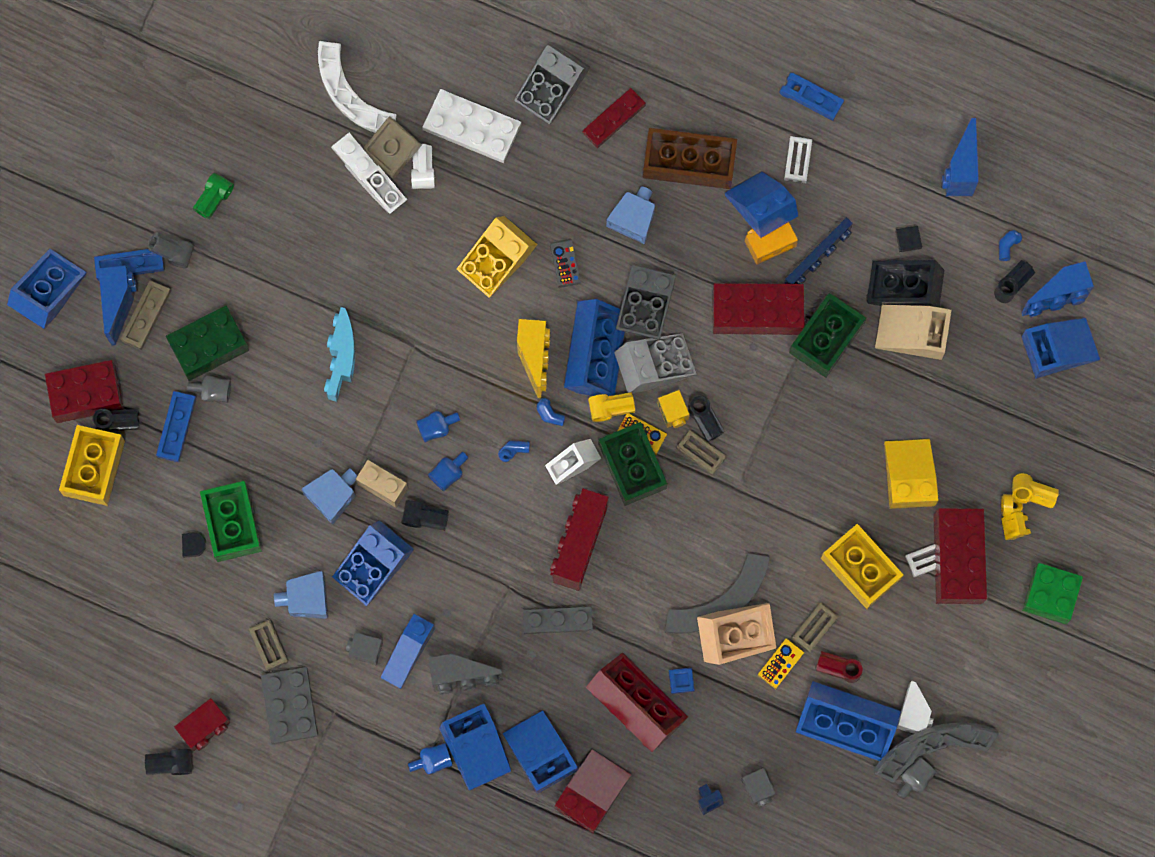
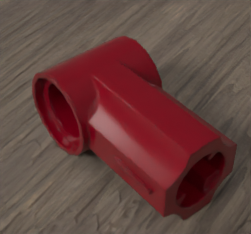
[816,651,863,683]

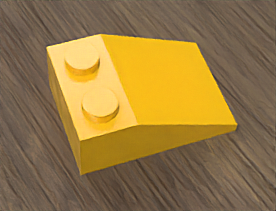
[884,439,938,509]

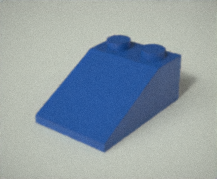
[942,118,978,196]
[725,172,798,238]
[7,249,87,329]
[99,265,137,346]

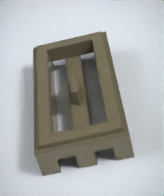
[676,430,726,476]
[792,602,838,653]
[249,619,288,672]

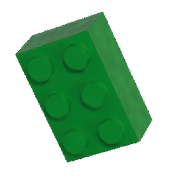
[200,481,262,562]

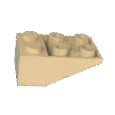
[875,305,951,360]

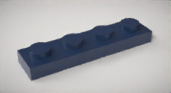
[784,217,853,284]

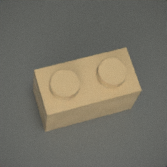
[356,460,408,508]

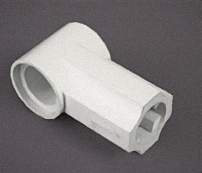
[411,144,435,189]

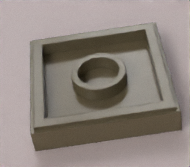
[363,116,422,179]

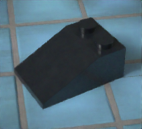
[867,260,945,308]

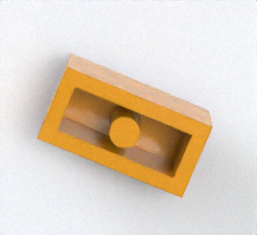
[745,222,798,265]

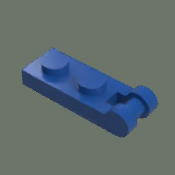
[779,73,844,121]

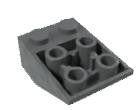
[514,43,590,124]
[616,265,676,340]
[428,654,503,695]

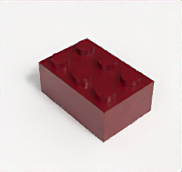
[45,360,124,423]

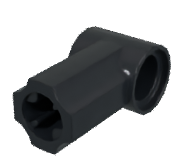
[994,260,1036,303]
[688,396,725,442]
[92,408,139,432]
[401,500,449,531]
[145,749,192,775]

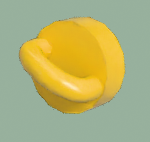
[1001,494,1023,517]

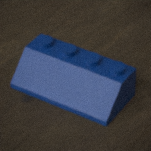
[564,299,625,396]
[796,681,901,761]

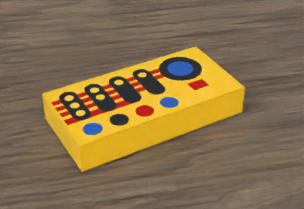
[618,413,667,455]
[757,639,804,690]

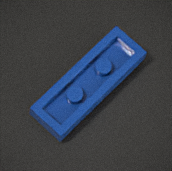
[94,249,165,281]
[156,391,196,462]

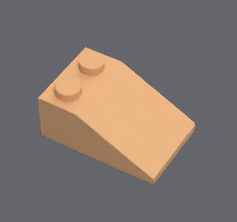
[697,603,776,665]

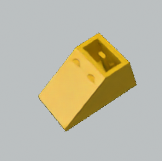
[457,216,538,298]
[517,319,550,398]

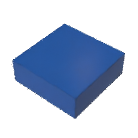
[669,668,695,694]

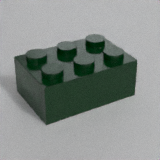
[789,293,866,378]
[166,306,249,381]
[598,422,667,506]

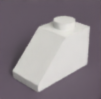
[545,439,601,485]
[897,681,934,734]

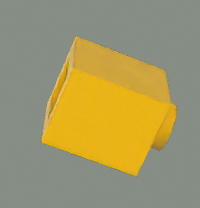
[657,390,689,428]

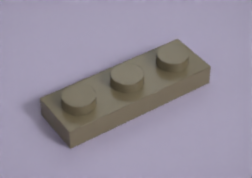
[120,280,171,351]

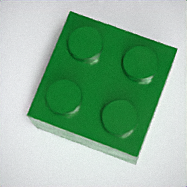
[1022,563,1083,625]

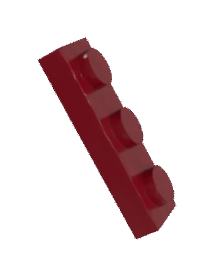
[582,88,646,149]

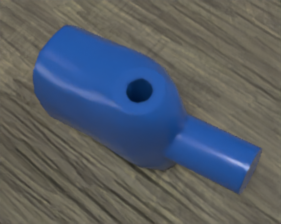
[416,411,460,442]
[428,452,468,491]
[408,743,453,774]

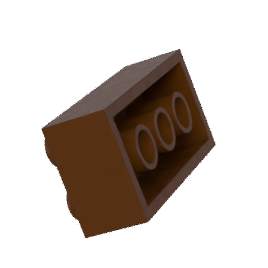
[643,128,737,189]

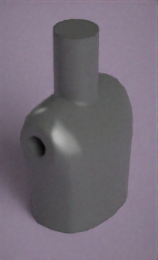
[187,376,231,403]
[897,757,937,800]

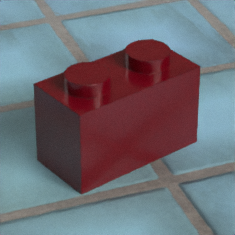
[174,698,230,752]

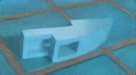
[324,307,355,402]

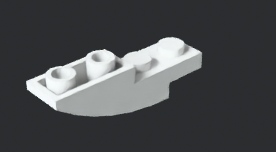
[331,133,407,214]

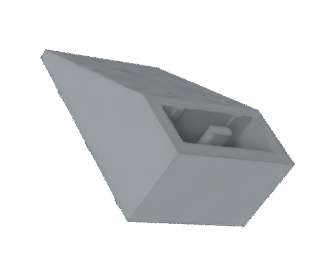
[614,333,697,393]

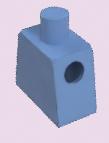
[606,186,655,244]
[302,468,357,525]
[274,571,328,619]

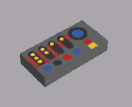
[550,240,581,288]

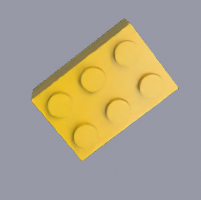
[59,425,125,506]
[821,524,904,609]

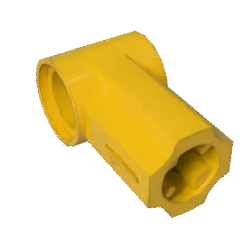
[588,392,635,422]
[1012,473,1059,508]

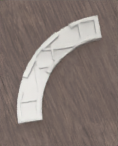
[318,41,396,133]

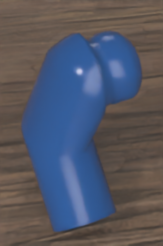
[999,230,1022,261]
[537,398,565,426]
[498,441,530,462]

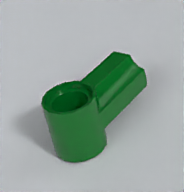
[193,172,234,220]

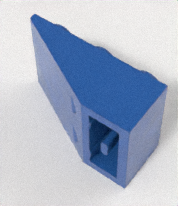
[1021,261,1094,317]
[1022,318,1100,378]
[332,521,414,606]
[439,704,511,791]
[502,710,578,794]

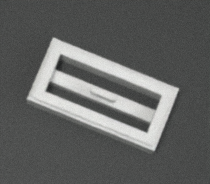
[784,136,812,183]
[905,544,936,577]

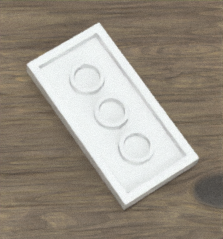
[423,89,521,163]

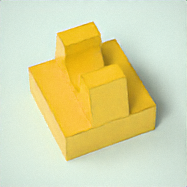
[1001,512,1031,540]

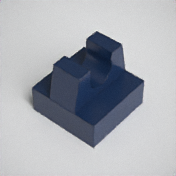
[698,784,724,815]

